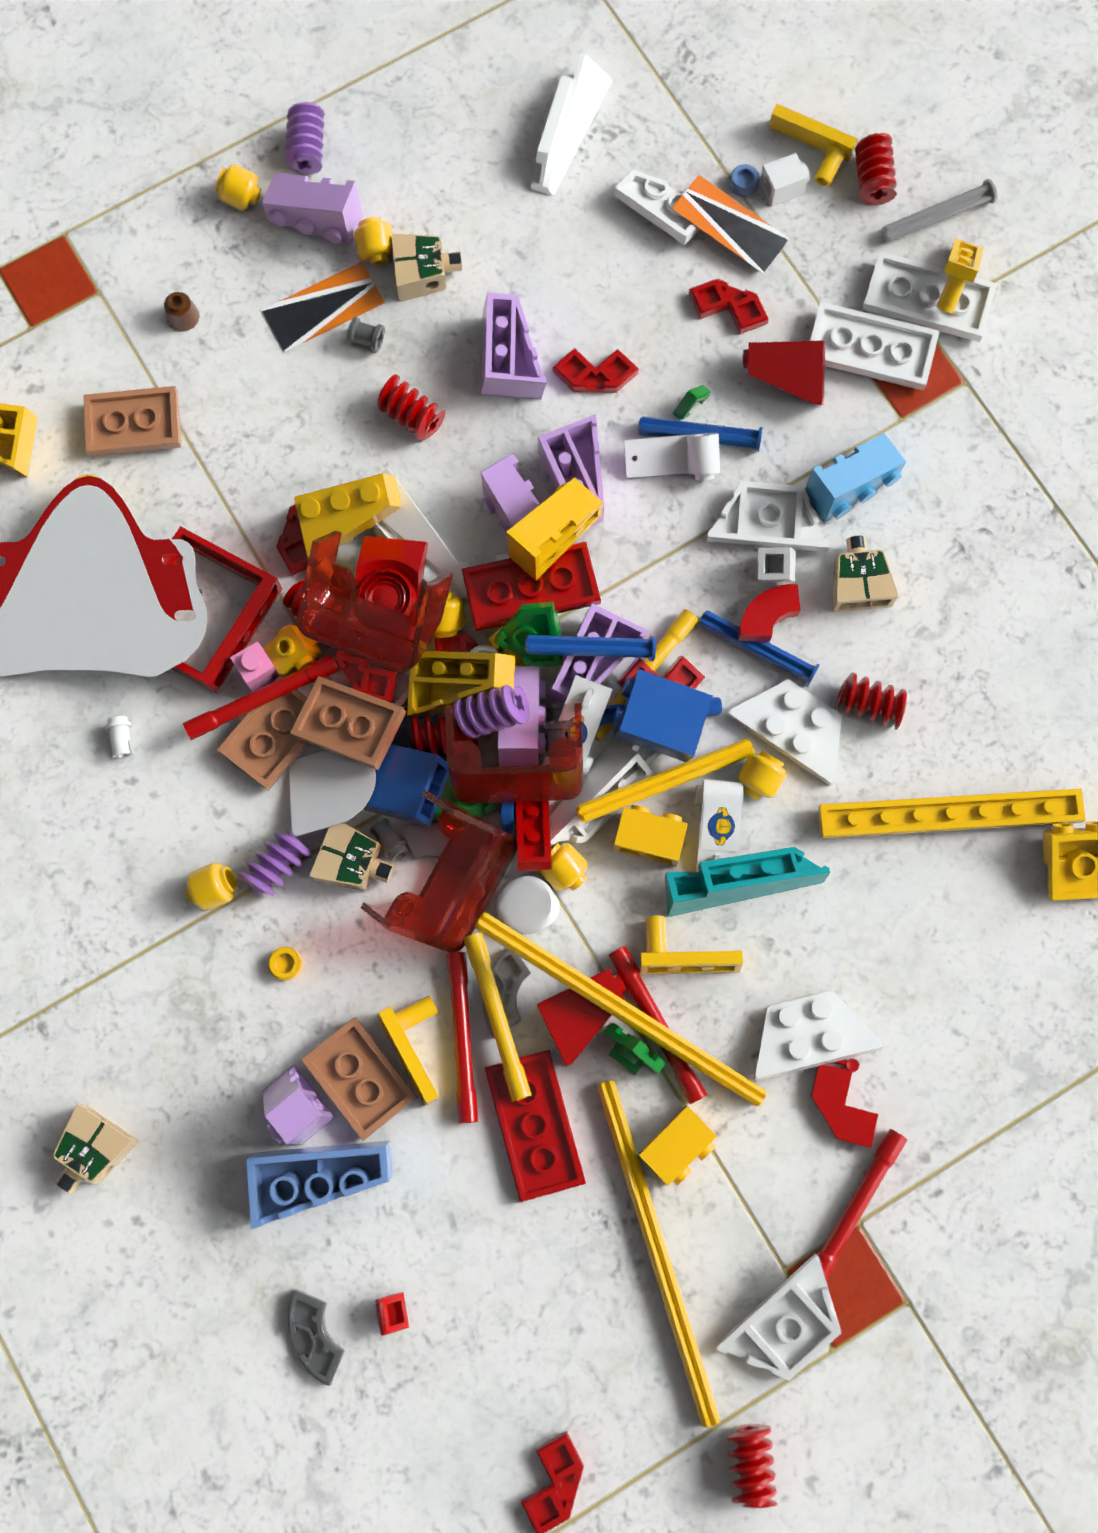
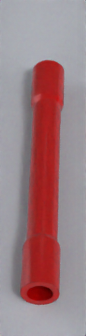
[183,654,339,741]
[608,946,708,1105]
[446,952,478,1124]
[816,1129,908,1281]

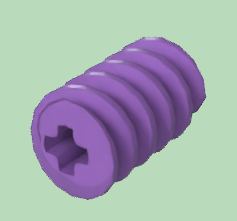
[284,102,325,175]
[454,684,530,738]
[237,829,312,900]

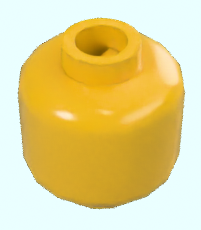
[215,164,262,211]
[353,217,393,266]
[423,588,465,638]
[738,750,787,801]
[539,842,588,892]
[185,862,237,911]

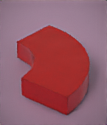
[738,584,801,642]

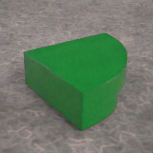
[672,385,711,420]

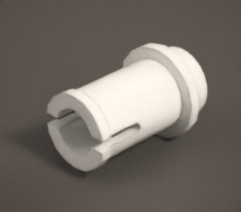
[105,716,134,759]

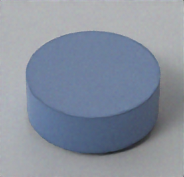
[729,164,760,197]

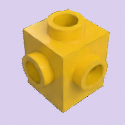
[263,624,322,675]

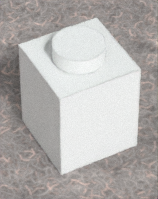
[760,153,809,207]
[758,547,796,583]

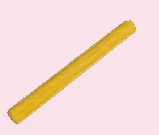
[576,739,754,823]

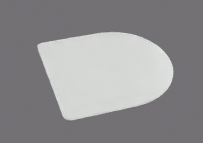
[289,750,376,836]

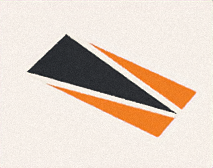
[672,175,789,273]
[262,262,385,352]

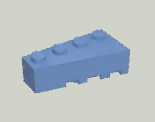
[246,1140,393,1230]

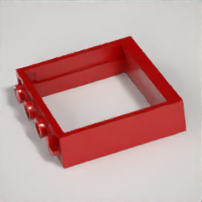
[162,526,283,694]

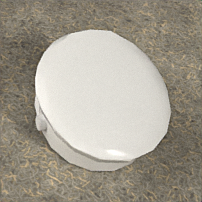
[496,876,560,934]

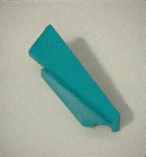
[665,847,830,917]

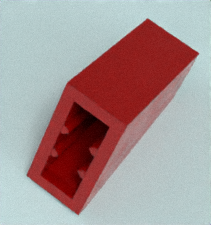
[743,340,826,405]
[537,968,627,1067]

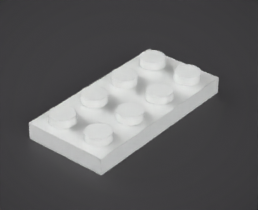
[862,251,997,342]
[810,302,939,391]

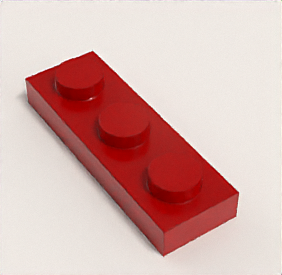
[515,785,552,871]

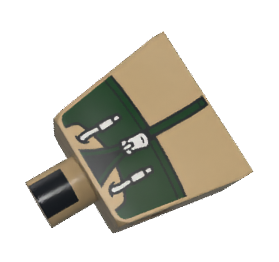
[391,234,462,301]
[832,536,898,612]
[309,823,395,891]
[53,1105,139,1194]

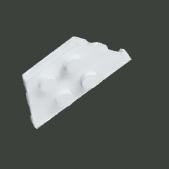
[707,481,829,552]
[727,679,842,786]
[755,990,884,1082]
[716,1254,841,1381]

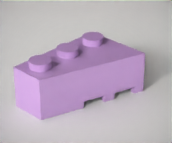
[481,292,547,399]
[481,453,540,539]
[262,1065,335,1144]

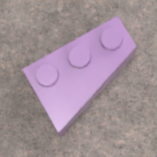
[262,173,363,245]
[538,414,604,526]
[547,603,650,703]
[498,666,546,783]

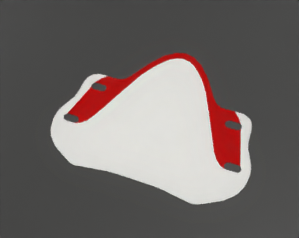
[0,475,207,677]

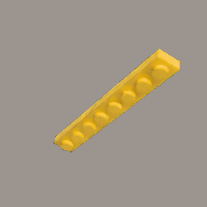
[818,788,1086,839]

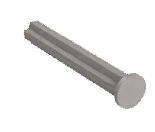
[881,179,997,242]

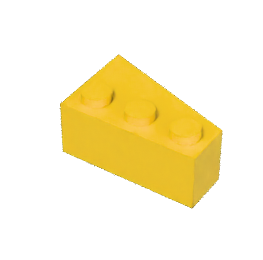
[407,650,515,717]

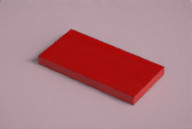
[461,541,601,632]
[485,1049,586,1203]

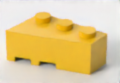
[0,403,38,477]
[294,473,402,560]
[506,477,603,580]

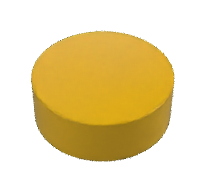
[268,947,303,981]

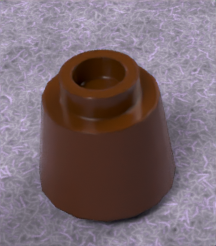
[164,292,200,332]

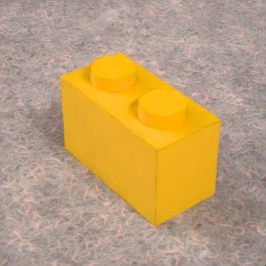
[613,805,688,867]
[638,1106,717,1186]

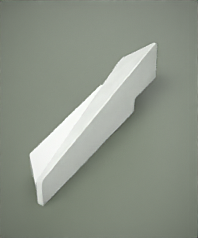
[531,53,611,195]
[374,469,470,607]
[549,738,661,845]

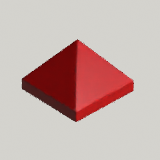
[375,1292,409,1336]

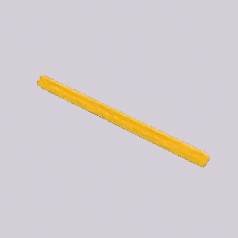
[475,913,767,1106]
[597,1080,720,1428]

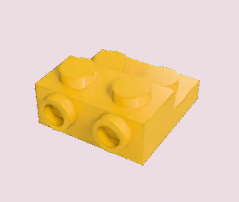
[1043,821,1098,901]

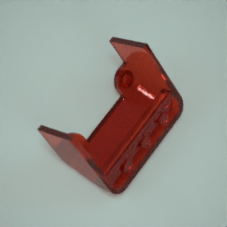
[296,530,453,673]
[445,700,583,804]
[361,790,517,953]

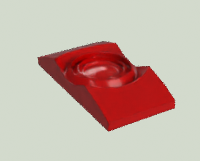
[348,536,428,667]

